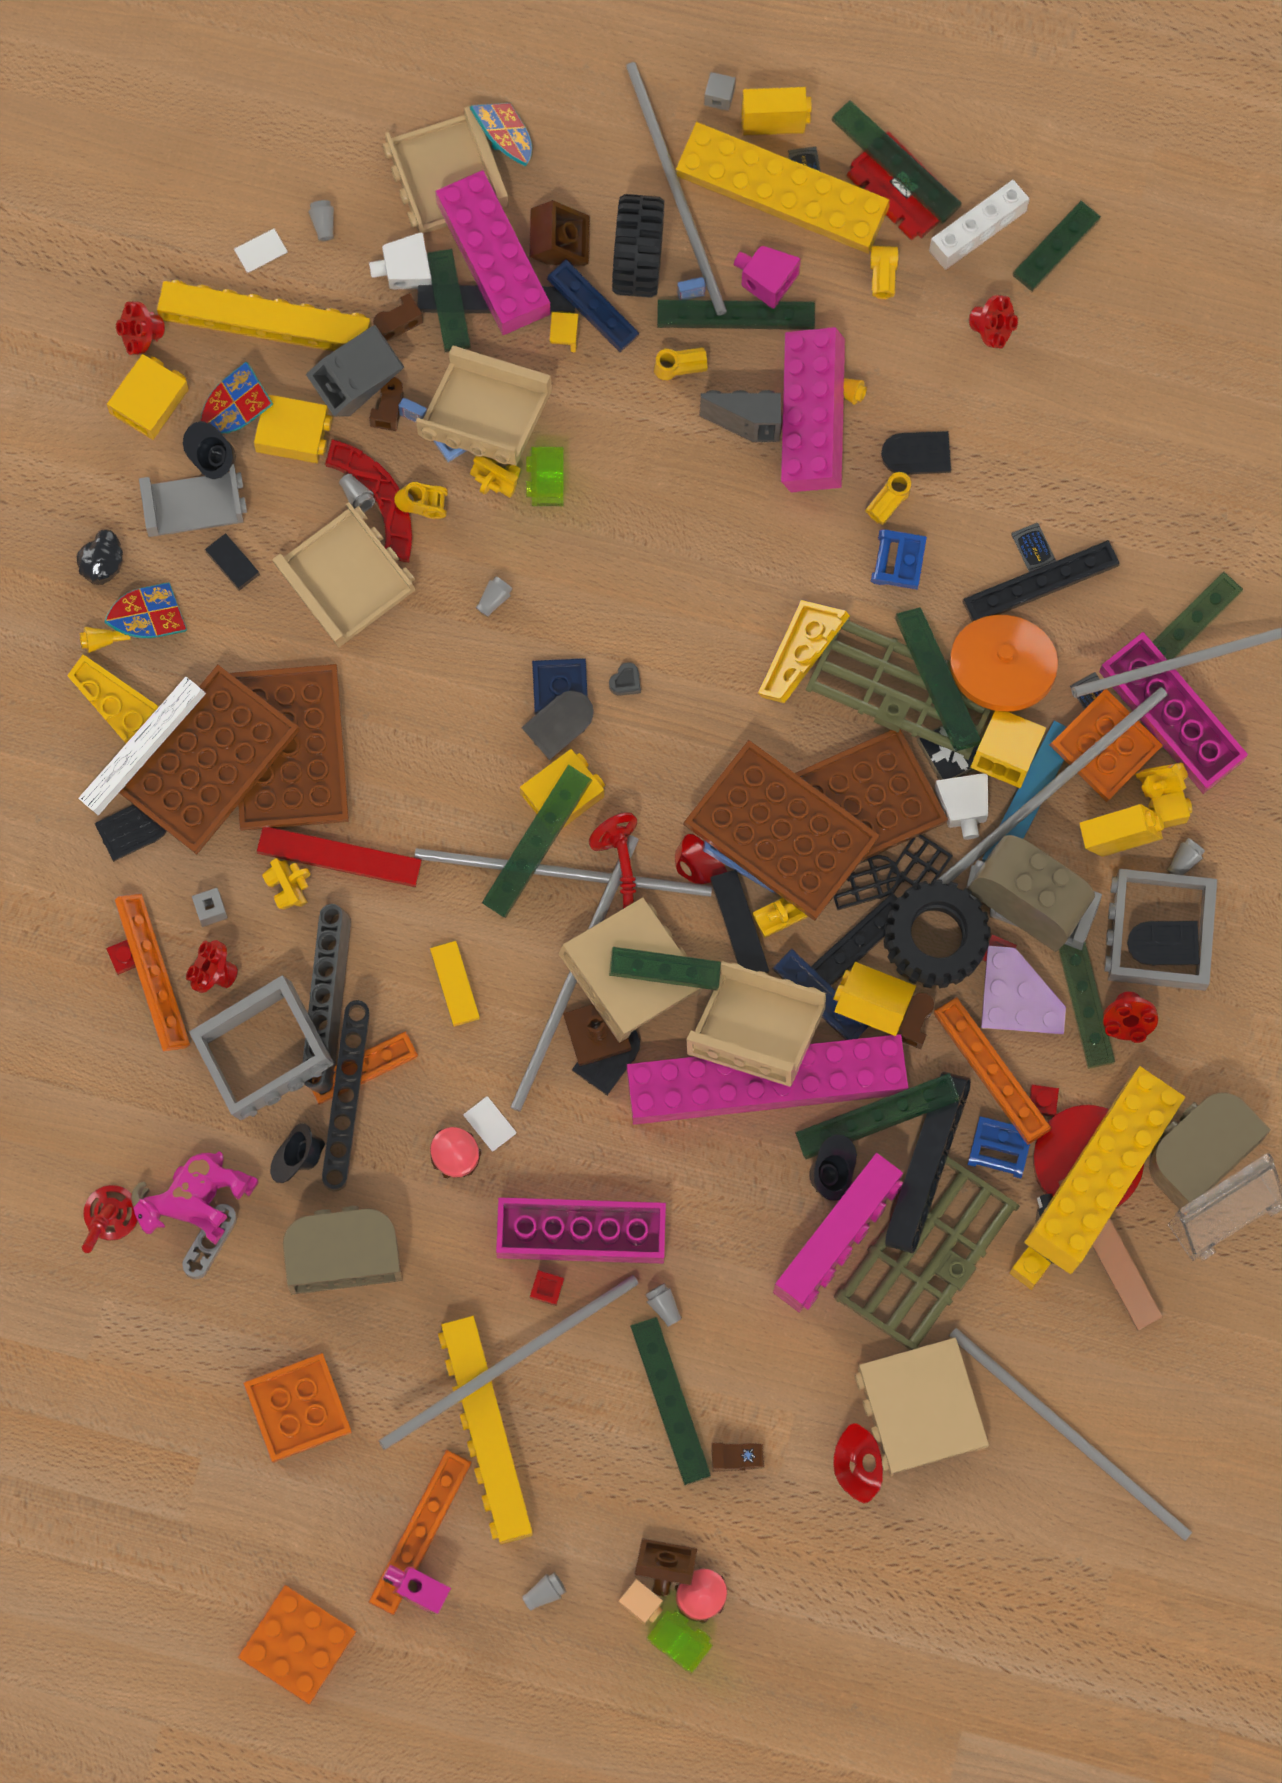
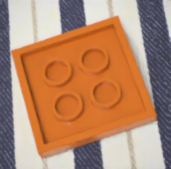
[1049,689,1163,802]
[244,1353,352,1463]
[238,1585,357,1705]

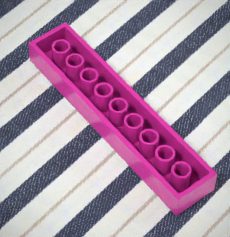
[627,1034,908,1125]

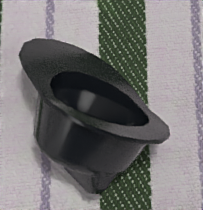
[183,421,236,479]
[270,1123,325,1183]
[809,1135,857,1201]

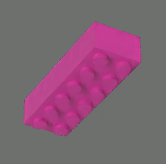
[435,170,550,335]
[781,327,845,492]
[1099,632,1248,794]
[773,1152,903,1313]
[496,1197,666,1264]

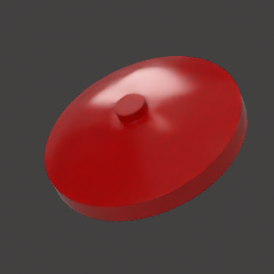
[1033,1105,1144,1209]

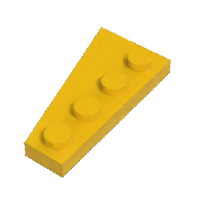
[758,600,850,703]
[67,654,159,744]

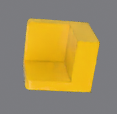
[550,312,578,352]

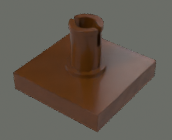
[563,1004,632,1066]
[635,1538,697,1596]

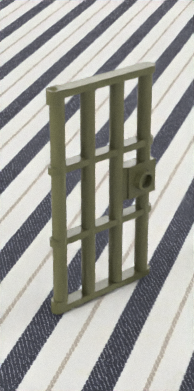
[806,618,991,760]
[834,1156,1020,1350]

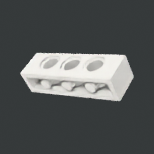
[929,180,1029,270]

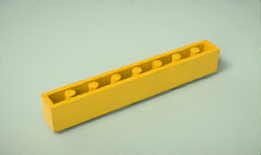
[157,280,371,351]
[438,1315,533,1545]

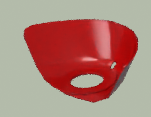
[675,834,727,885]
[833,1423,883,1503]

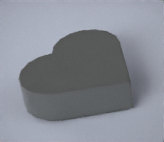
[609,662,641,696]

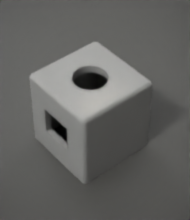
[704,72,736,111]
[192,888,228,927]

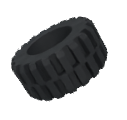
[612,194,665,298]
[883,880,991,988]

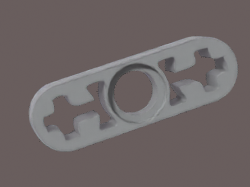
[182,1204,237,1279]

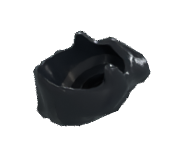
[77,529,123,585]

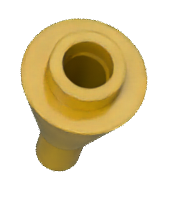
[844,378,867,405]
[79,627,130,653]

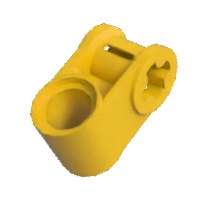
[395,482,448,519]

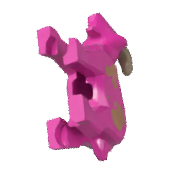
[131,1151,258,1245]

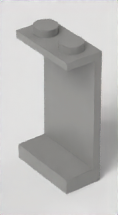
[139,464,247,537]

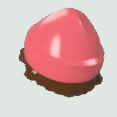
[430,1127,482,1178]
[675,1569,727,1623]

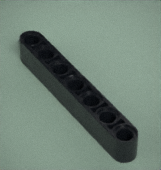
[322,1000,370,1191]
[885,1071,971,1253]

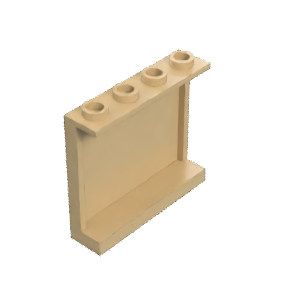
[382,106,508,234]
[416,346,552,466]
[272,502,415,648]
[559,898,704,1043]
[687,961,826,1087]
[855,1337,989,1476]

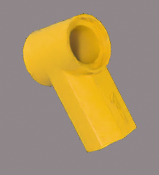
[870,246,898,299]
[654,347,708,381]
[865,472,911,525]

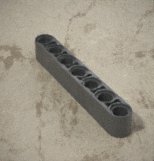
[302,904,351,1094]

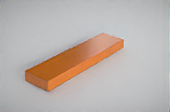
[312,1031,418,1105]

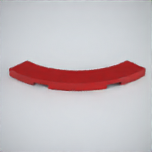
[325,439,412,563]

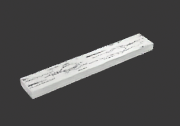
[78,677,206,815]

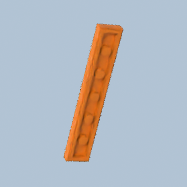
[115,894,190,1051]
[934,997,1051,1145]
[369,1450,472,1615]

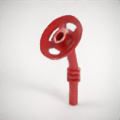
[589,812,637,909]
[82,1185,138,1253]

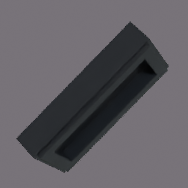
[205,533,260,591]

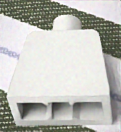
[369,233,432,289]
[934,773,988,840]

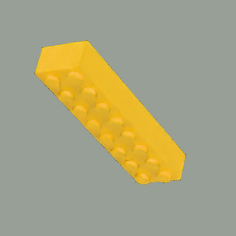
[676,122,889,254]
[1024,1066,1185,1274]

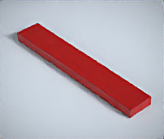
[257,827,422,887]

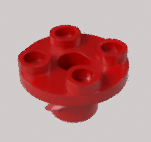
[969,295,1018,349]
[116,301,165,355]
[186,940,238,993]
[1103,991,1158,1043]

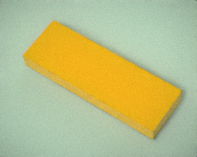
[430,941,480,1027]

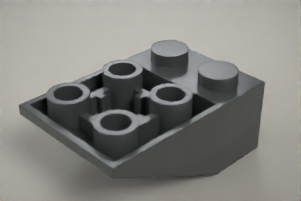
[306,325,405,417]
[699,390,781,442]

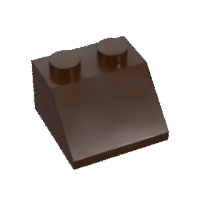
[529,200,590,266]

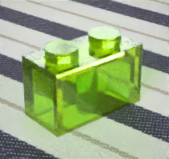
[526,447,564,506]
[647,1610,713,1675]

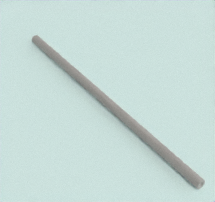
[626,62,727,315]
[1071,627,1282,698]
[937,687,1168,884]
[510,835,639,1112]
[415,848,712,897]
[379,1275,639,1450]
[949,1328,1192,1541]

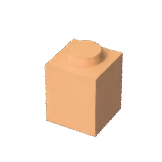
[618,1579,663,1625]

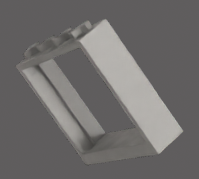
[1104,869,1217,991]
[189,975,334,1120]

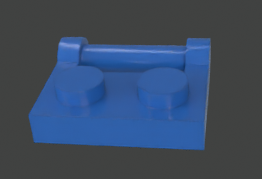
[871,530,927,590]
[967,1116,1030,1179]

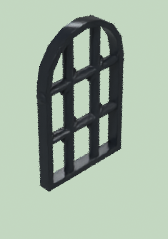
[886,835,953,900]
[833,855,900,911]

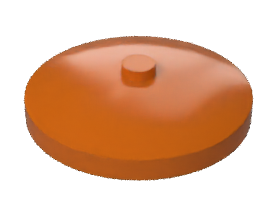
[950,615,1058,712]

